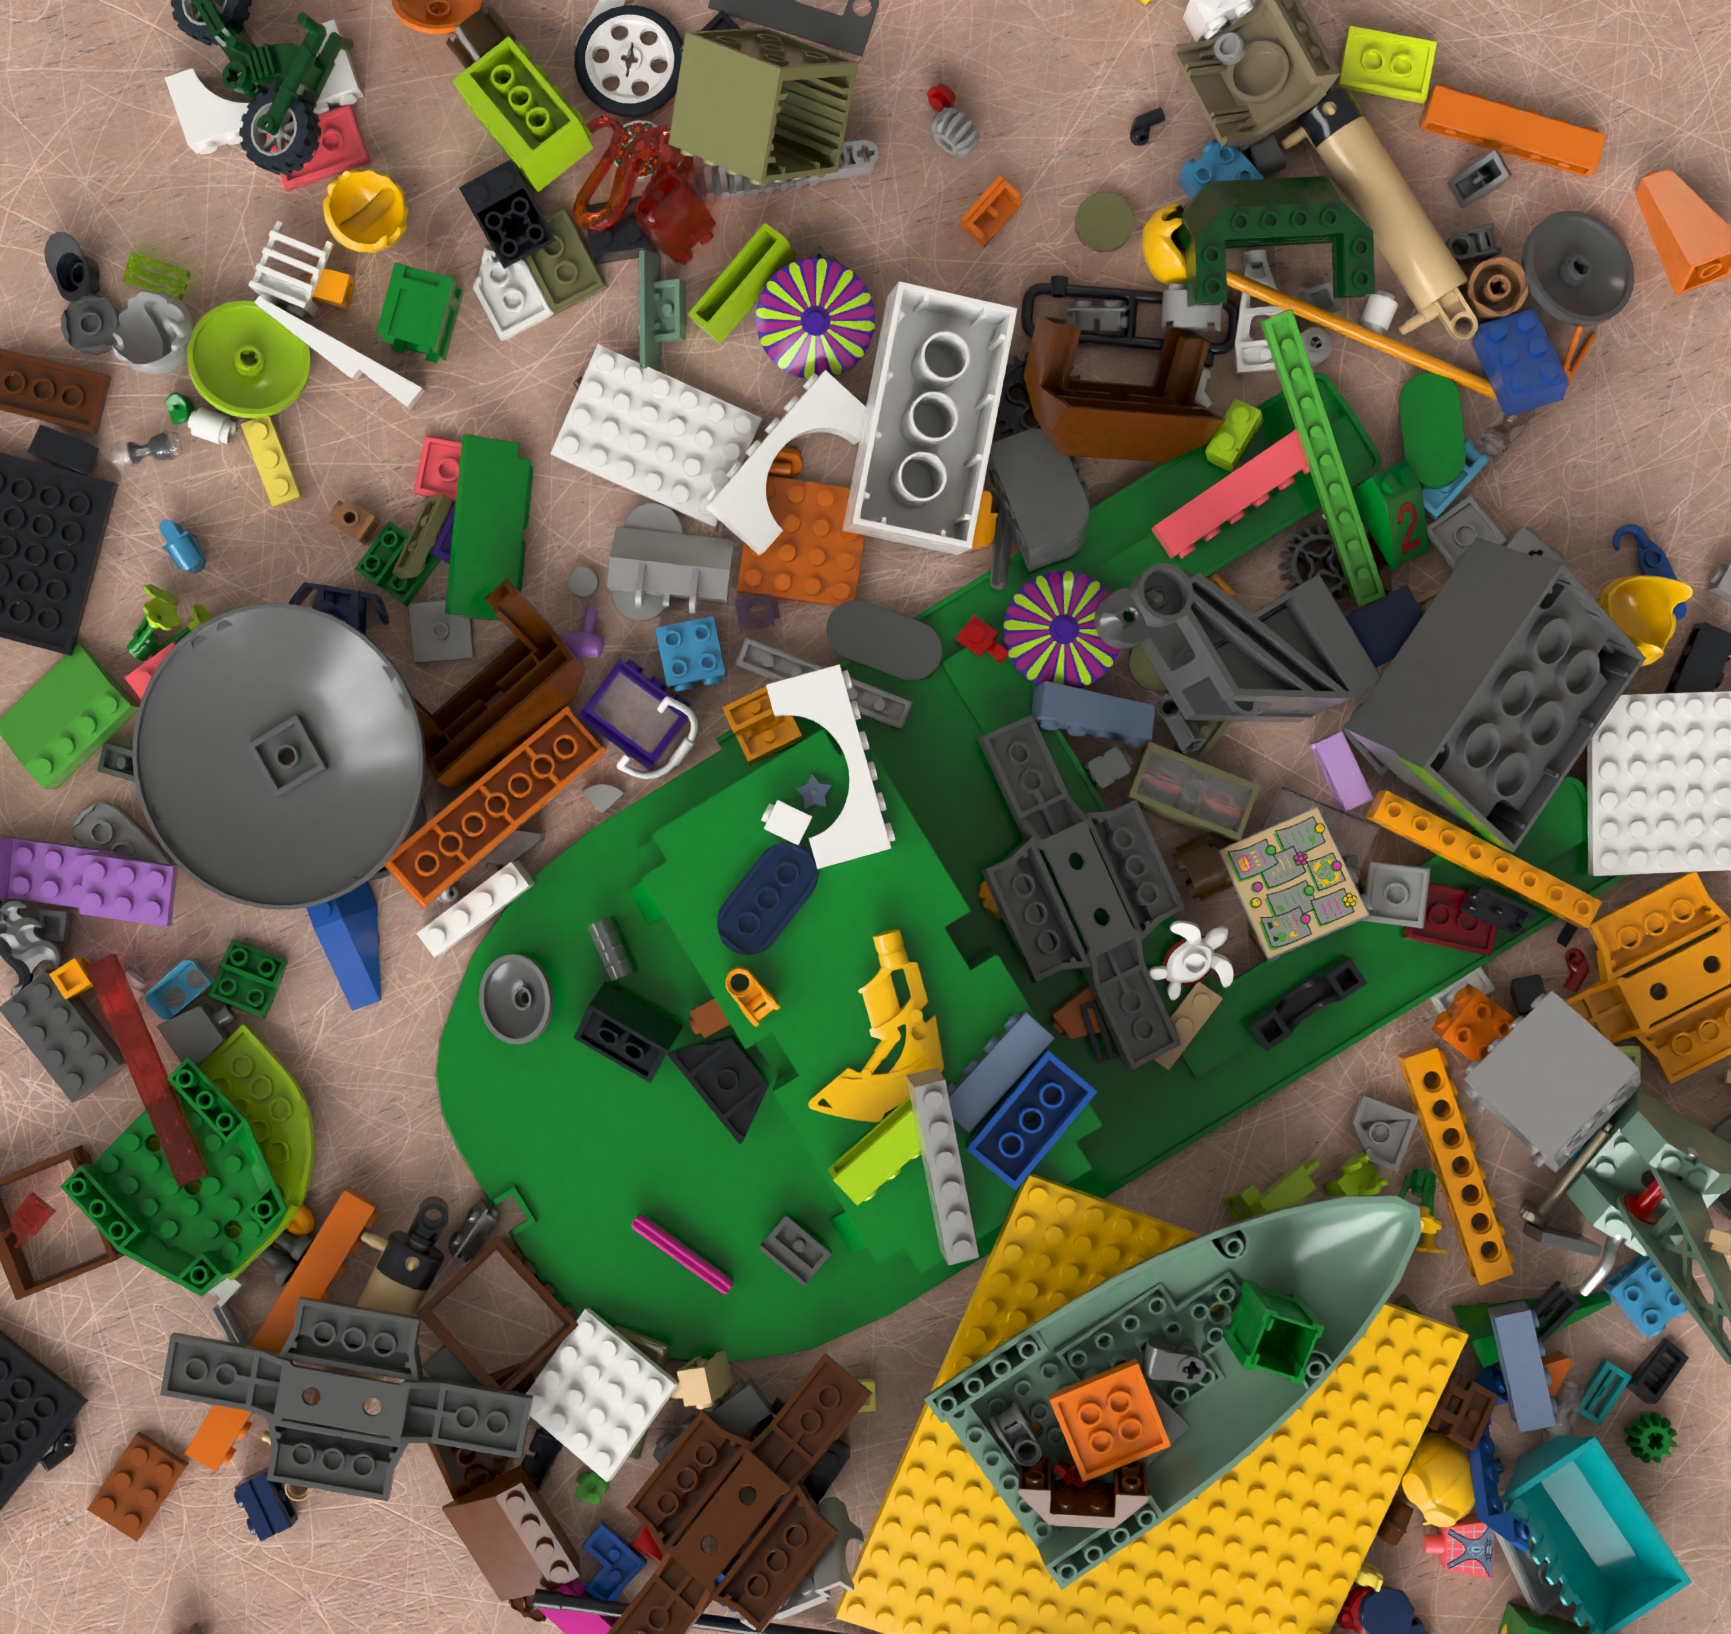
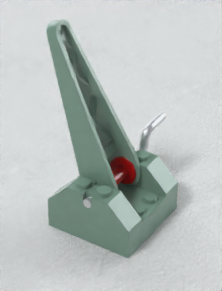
[1565,1089,1731,1365]

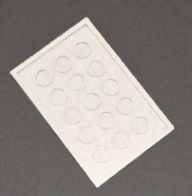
[550,344,762,528]

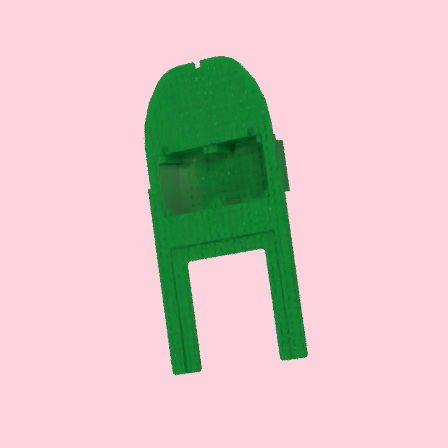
[435,373,1625,1363]

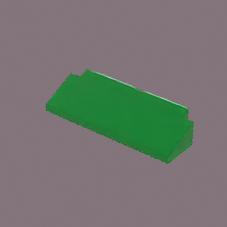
[445,435,533,621]

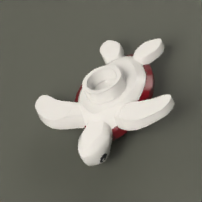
[1149,921,1233,1000]

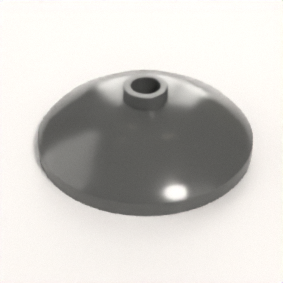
[479,954,554,1045]

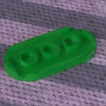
[1399,372,1466,489]

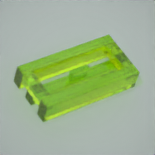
[122,253,191,301]

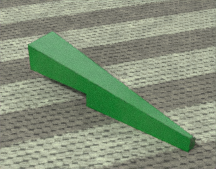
[1451,1292,1612,1368]

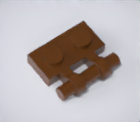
[1427,1371,1499,1451]

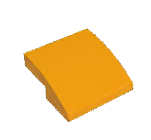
[722,682,804,765]

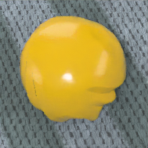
[323,168,409,253]
[1142,203,1186,285]

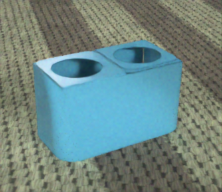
[145,958,216,1020]

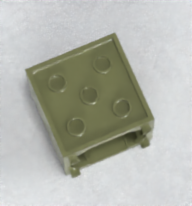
[668,28,858,186]

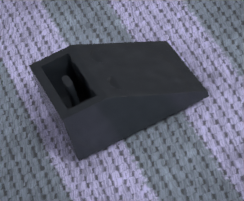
[459,159,556,269]

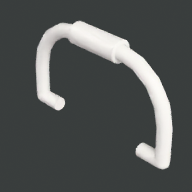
[617,696,698,779]

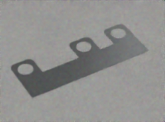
[708,0,879,57]

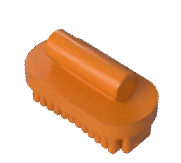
[745,445,803,477]

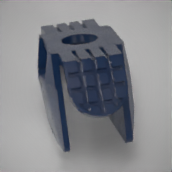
[289,582,390,635]

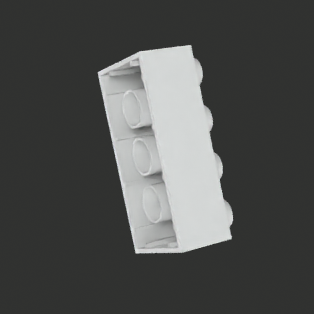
[842,281,1017,555]

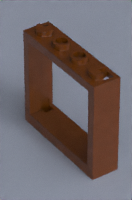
[0,1145,125,1301]
[416,1237,579,1391]

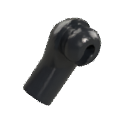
[1130,107,1165,146]
[40,1429,76,1472]

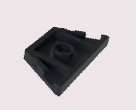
[667,1037,769,1144]

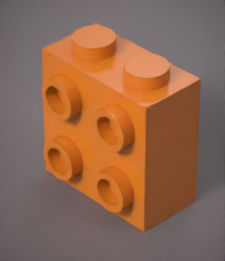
[1431,983,1516,1062]

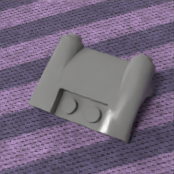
[740,1497,864,1630]

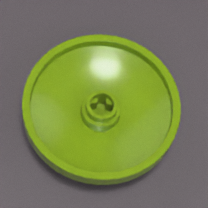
[187,300,311,418]

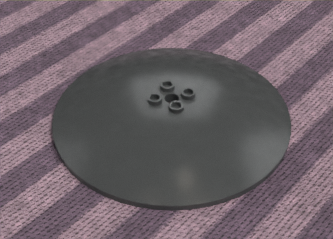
[132,603,426,910]

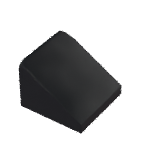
[1510,974,1546,1015]

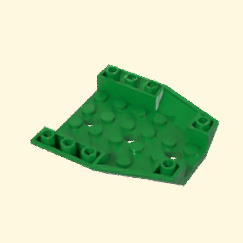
[60,1057,288,1296]

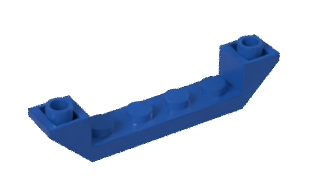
[1468,1365,1531,1552]

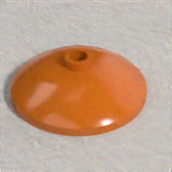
[392,0,483,35]

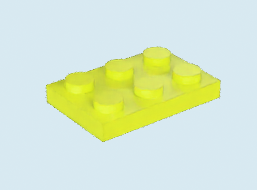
[1337,26,1437,104]

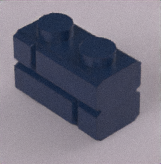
[234,1467,298,1541]

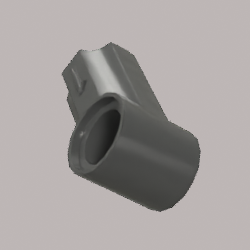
[1157,693,1206,754]

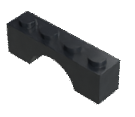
[1243,954,1367,1051]

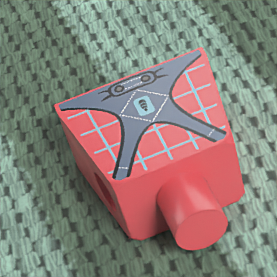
[1422,1513,1494,1578]

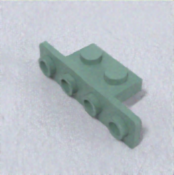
[637,250,686,372]

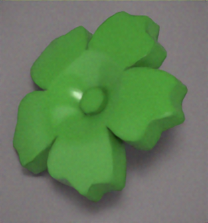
[575,1470,611,1506]

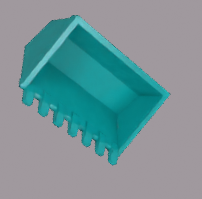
[1504,1435,1692,1634]

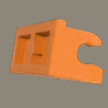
[959,175,1023,248]

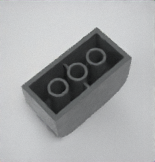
[987,429,1090,572]

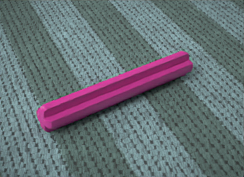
[631,1214,734,1294]

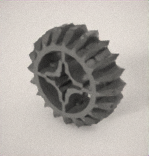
[1278,525,1349,599]

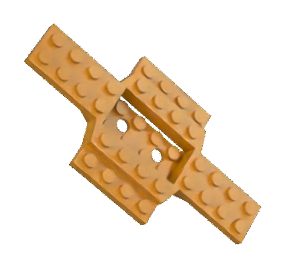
[1563,871,1731,1084]

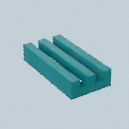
[1572,1358,1632,1426]

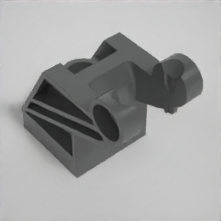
[1094,563,1381,723]

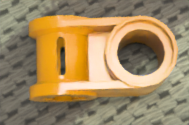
[725,966,781,1027]

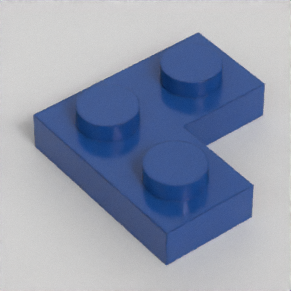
[582,1521,647,1601]

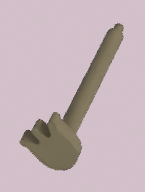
[1519,1122,1613,1228]

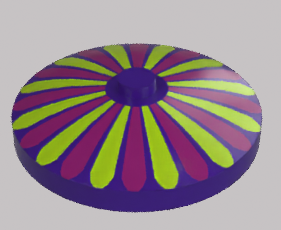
[756,257,875,379]
[1003,571,1120,689]

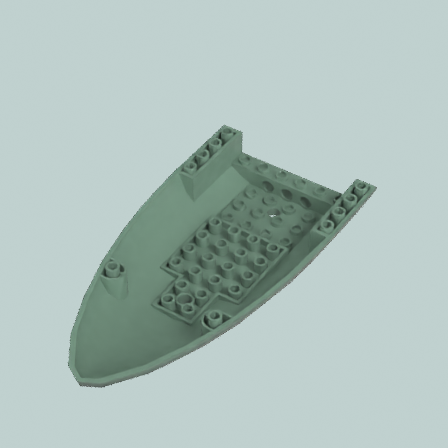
[924,1194,1421,1590]

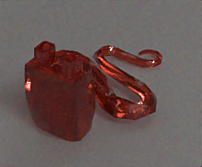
[572,116,716,265]

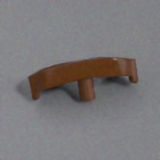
[508,1596,547,1622]

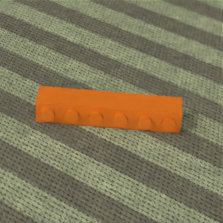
[1419,85,1607,178]

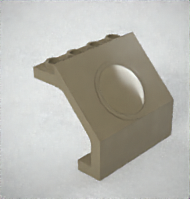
[1171,0,1340,152]

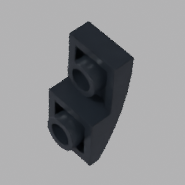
[27,425,99,475]

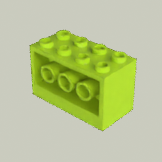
[452,36,594,192]

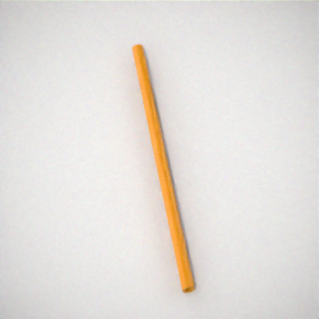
[1179,249,1498,400]

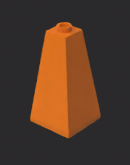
[1635,168,1731,296]

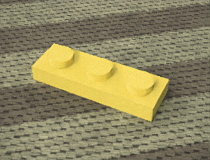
[241,416,303,509]

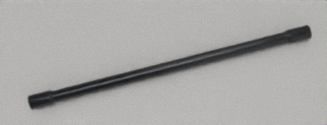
[532,1588,848,1634]

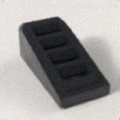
[1626,1338,1689,1404]

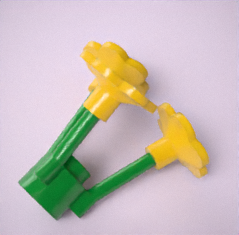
[1398,1169,1448,1254]

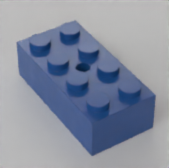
[965,1048,1097,1190]

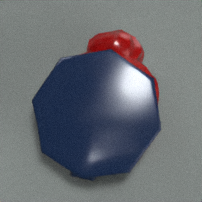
[1336,1585,1414,1634]

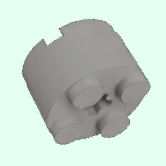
[1161,284,1223,332]

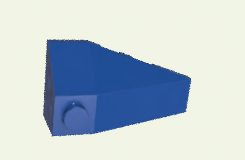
[306,881,381,1011]

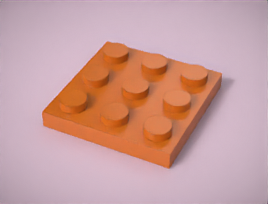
[1048,1358,1171,1482]

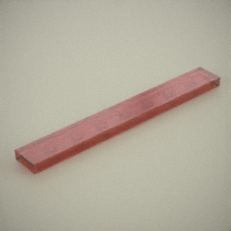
[86,954,210,1187]

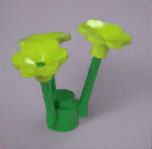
[127,584,213,661]

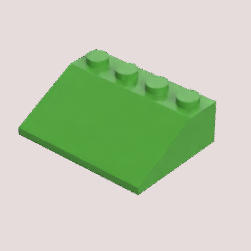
[0,643,140,789]

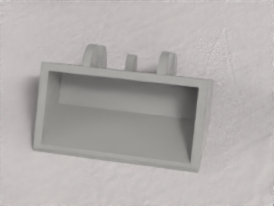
[607,527,734,615]

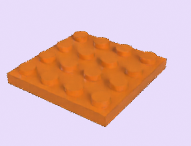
[737,476,865,607]

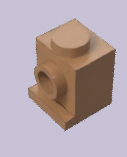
[330,498,381,545]

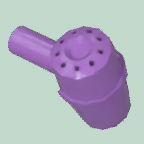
[560,607,604,658]

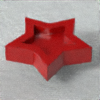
[1052,1459,1087,1489]

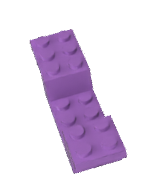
[0,835,178,926]

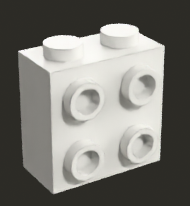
[1183,0,1255,42]

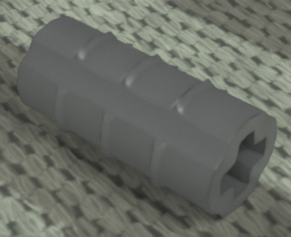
[587,916,636,981]

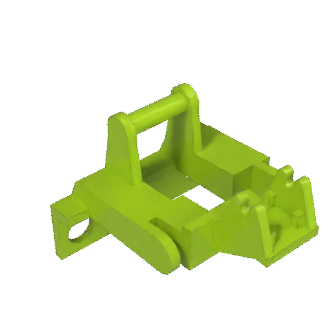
[1222,1151,1388,1221]

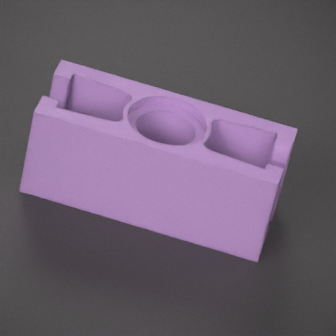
[1310,731,1373,812]

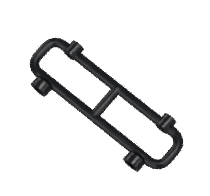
[1021,275,1239,368]

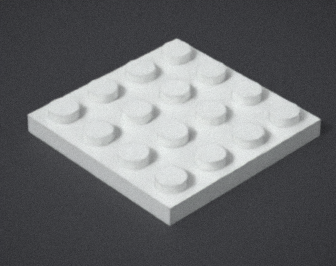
[526,1308,679,1482]

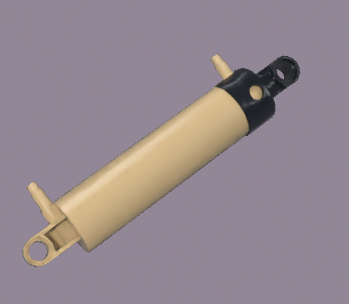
[1281,86,1478,342]
[261,1196,449,1501]

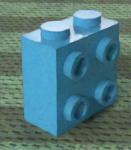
[1177,139,1265,198]
[655,616,727,692]
[1601,1254,1688,1338]

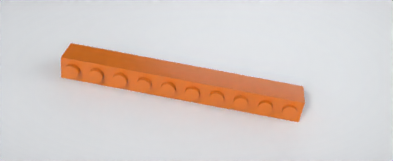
[184,1187,379,1472]

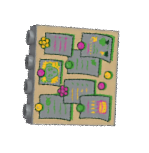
[1218,806,1372,963]

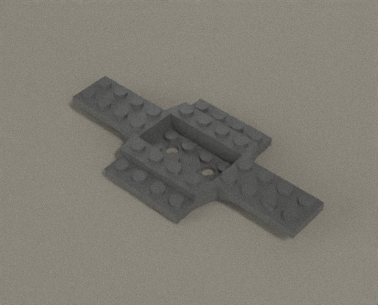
[978,714,1186,1070]
[160,1296,533,1502]

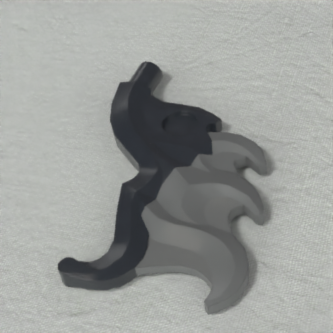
[0,900,62,995]

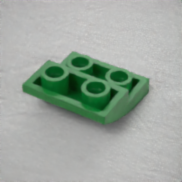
[355,521,441,607]
[208,939,288,1020]

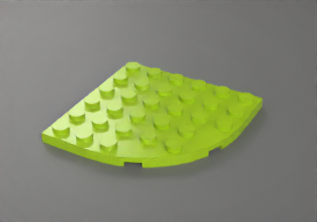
[150,1024,316,1280]

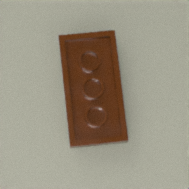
[0,348,111,434]

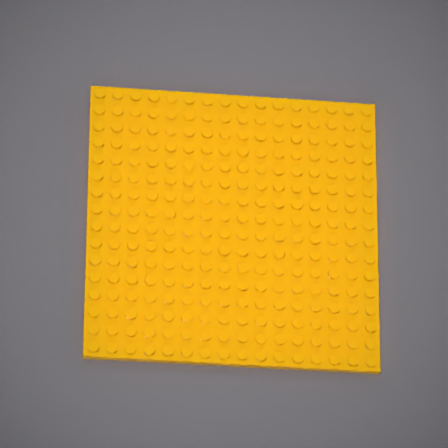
[835,1173,1469,1634]

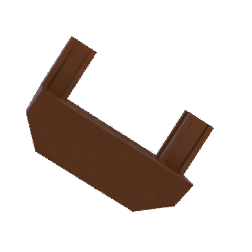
[1024,315,1225,463]
[413,579,586,789]

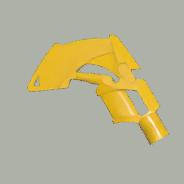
[808,929,944,1122]

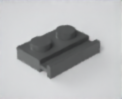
[758,1213,832,1287]

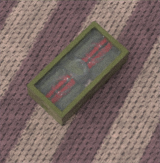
[1123,741,1261,844]

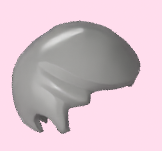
[112,289,195,375]

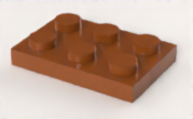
[87,1431,189,1542]

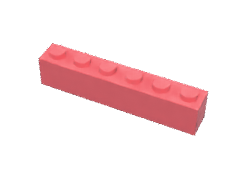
[1151,430,1310,559]

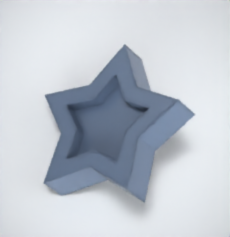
[795,774,832,809]

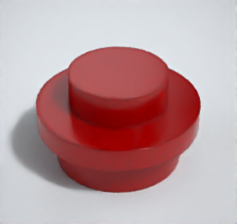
[927,84,956,112]

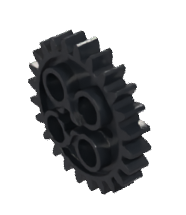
[995,352,1081,436]

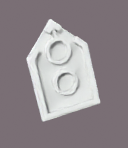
[473,248,553,341]

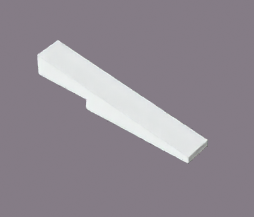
[254,297,425,410]

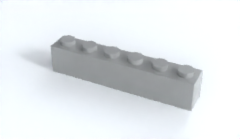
[906,1068,979,1265]

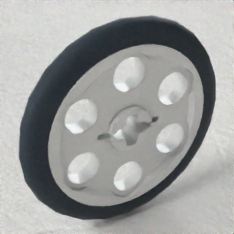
[574,5,683,117]

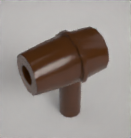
[1376,1498,1414,1545]

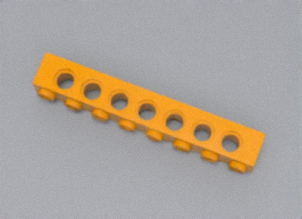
[1365,790,1602,928]
[1397,1045,1515,1286]

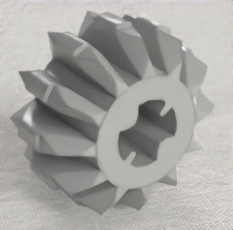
[928,107,981,159]

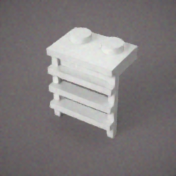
[248,221,334,318]

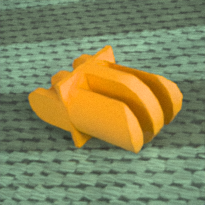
[972,490,998,550]

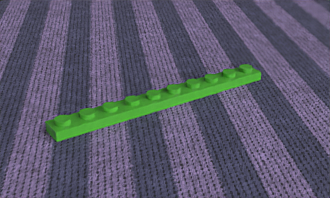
[1260,309,1386,607]

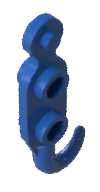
[1612,524,1687,620]

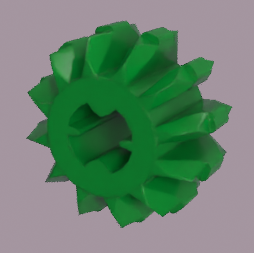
[1624,1411,1678,1464]

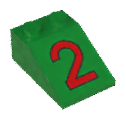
[1351,460,1430,570]

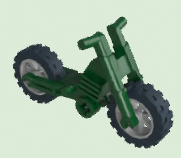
[171,0,353,175]

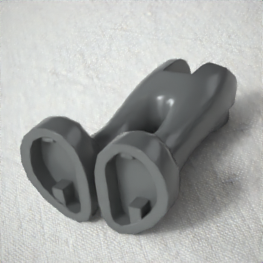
[259,1230,314,1287]

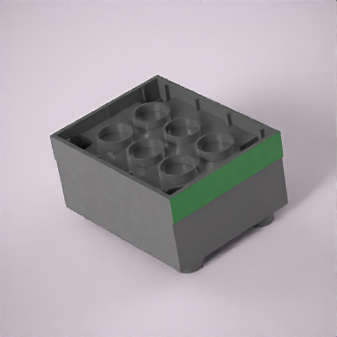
[1346,537,1646,853]

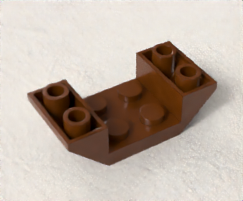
[1018,1456,1148,1529]

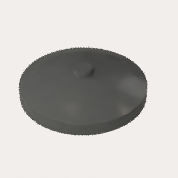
[1522,211,1634,327]

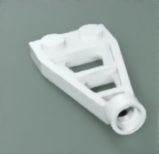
[1233,250,1285,374]

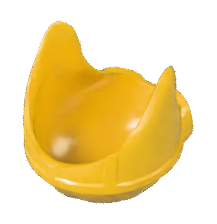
[1596,575,1693,666]
[1402,1433,1475,1527]

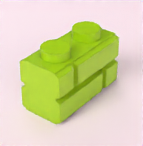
[1205,399,1263,472]

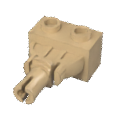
[667,1351,734,1409]

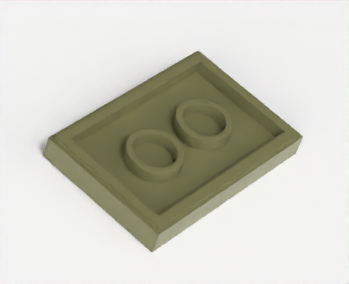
[525,207,607,315]

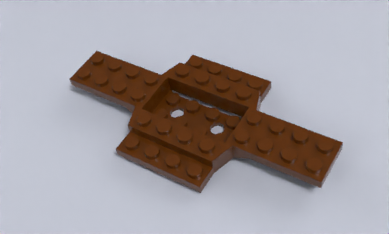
[607,1353,872,1634]

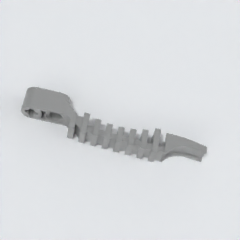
[644,140,879,206]

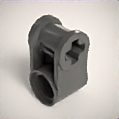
[1244,132,1286,177]
[1445,223,1502,265]
[1141,1338,1206,1384]
[989,1400,1042,1466]

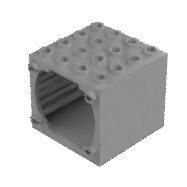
[1464,991,1641,1173]

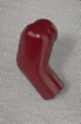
[1563,948,1589,993]

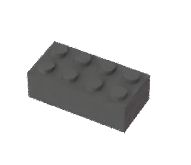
[0,969,130,1103]

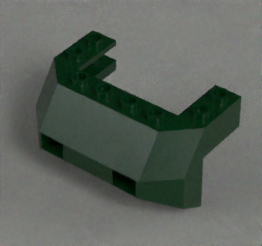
[1171,176,1375,307]

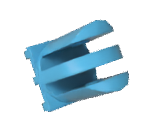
[159,520,206,573]

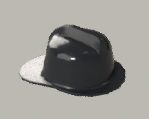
[44,232,100,302]

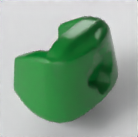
[165,392,194,424]

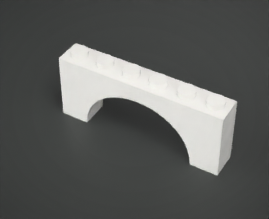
[165,19,364,154]
[705,370,866,555]
[766,664,895,869]

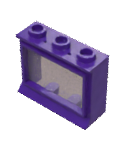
[577,659,691,770]

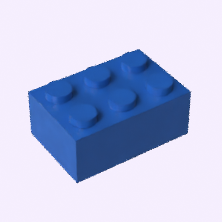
[1472,308,1569,417]

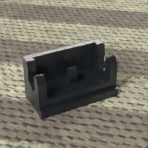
[1459,883,1536,934]

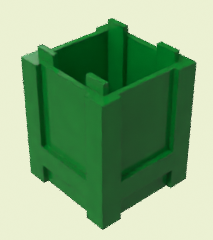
[376,262,464,363]
[1222,1279,1325,1385]

